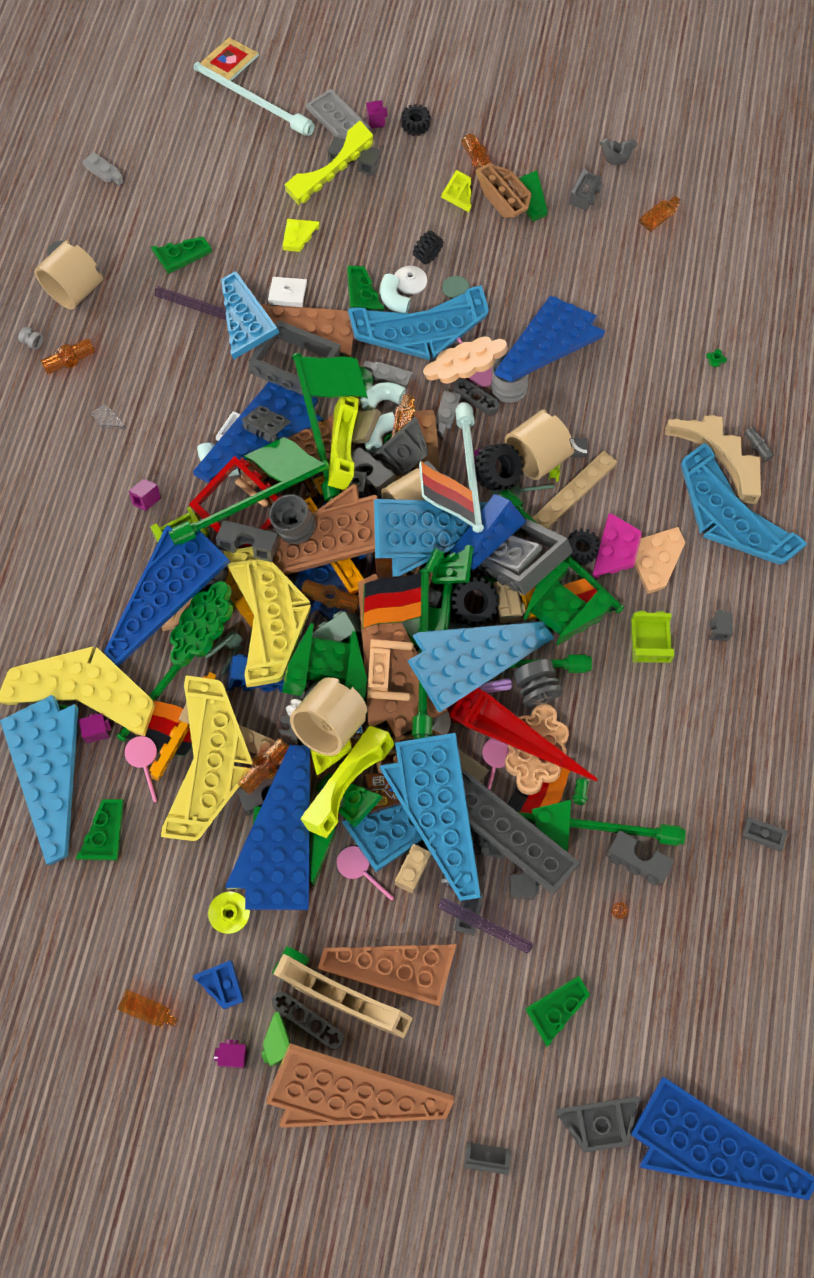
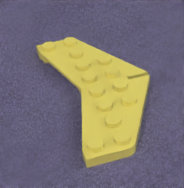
[224,547,311,688]
[0,646,155,736]
[161,676,253,841]

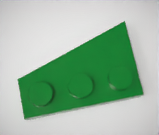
[151,237,212,274]
[75,799,124,861]

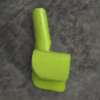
[548,464,561,482]

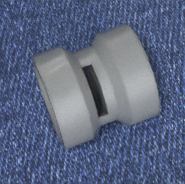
[18,326,44,350]

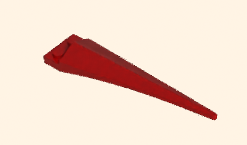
[449,688,598,782]

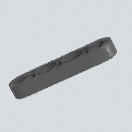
[272,992,344,1049]

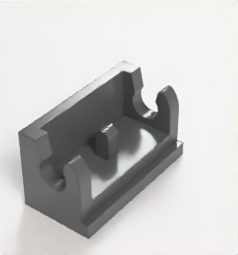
[279,716,302,747]
[463,1142,511,1175]

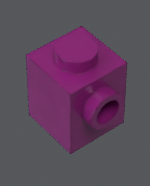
[366,100,388,129]
[129,479,161,511]
[79,713,112,743]
[214,1039,248,1069]

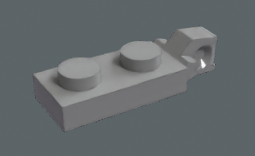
[82,152,124,186]
[363,360,412,390]
[436,391,461,438]

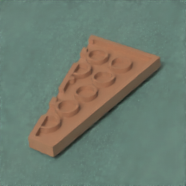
[260,304,354,357]
[240,414,334,482]
[318,944,457,1007]

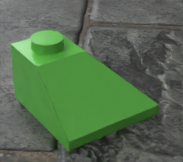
[261,1012,291,1067]

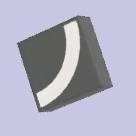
[569,438,588,457]

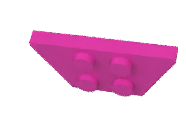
[593,513,642,579]

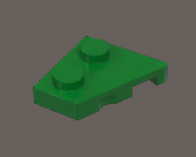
[432,545,474,584]

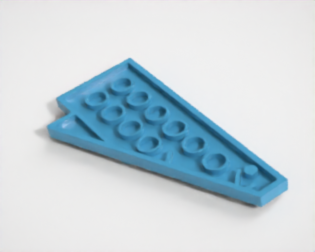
[374,499,488,577]
[408,622,554,712]
[0,695,78,865]
[380,733,481,901]

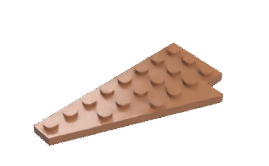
[272,484,378,575]
[358,574,448,738]
[266,1043,454,1128]

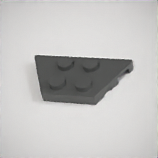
[372,416,429,476]
[555,1096,639,1153]

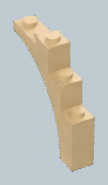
[665,415,761,504]
[273,954,413,1039]

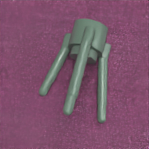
[205,630,243,675]

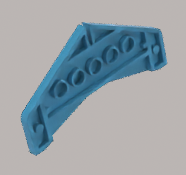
[348,285,489,360]
[681,443,807,565]

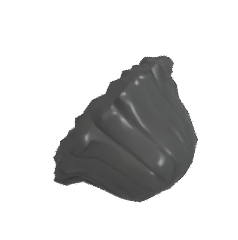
[600,138,638,165]

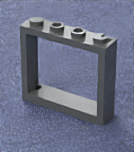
[248,320,341,398]
[476,517,573,595]

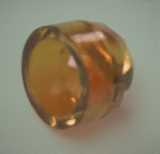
[611,902,629,920]

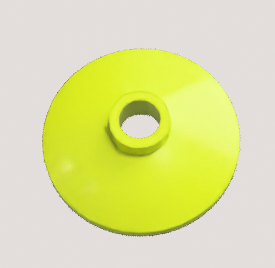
[208,892,250,934]

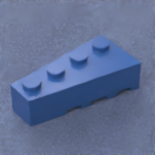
[450,494,526,570]
[226,654,284,693]

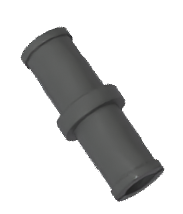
[744,427,774,462]

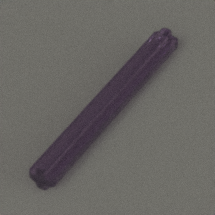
[154,286,226,320]
[438,898,533,953]

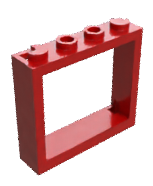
[189,456,282,549]

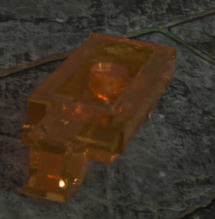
[639,196,680,232]
[391,394,415,438]
[117,989,178,1028]

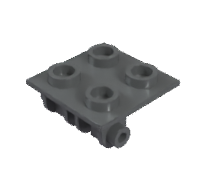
[241,405,291,443]

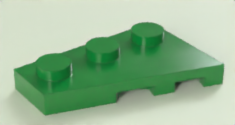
[518,170,548,222]
[347,265,385,312]
[315,773,383,828]
[532,800,571,852]
[524,976,590,1047]

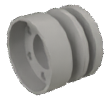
[491,355,529,403]

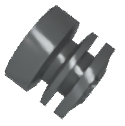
[269,494,316,544]
[513,659,563,707]

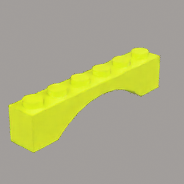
[284,121,373,205]
[328,397,359,490]
[301,726,395,838]

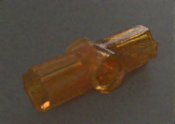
[461,133,492,169]
[40,338,95,374]
[301,579,359,613]
[238,738,289,794]

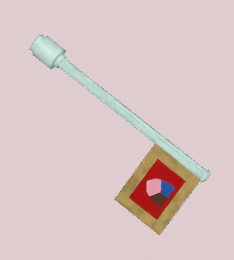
[194,37,315,136]

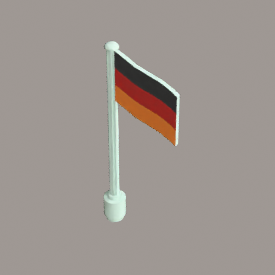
[419,402,484,533]

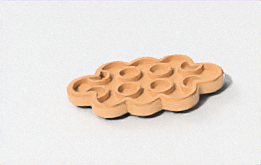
[423,337,508,383]
[505,704,569,795]

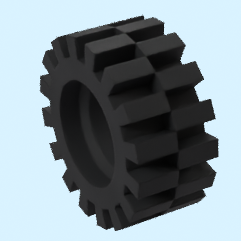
[401,104,430,136]
[413,231,444,265]
[568,528,600,565]

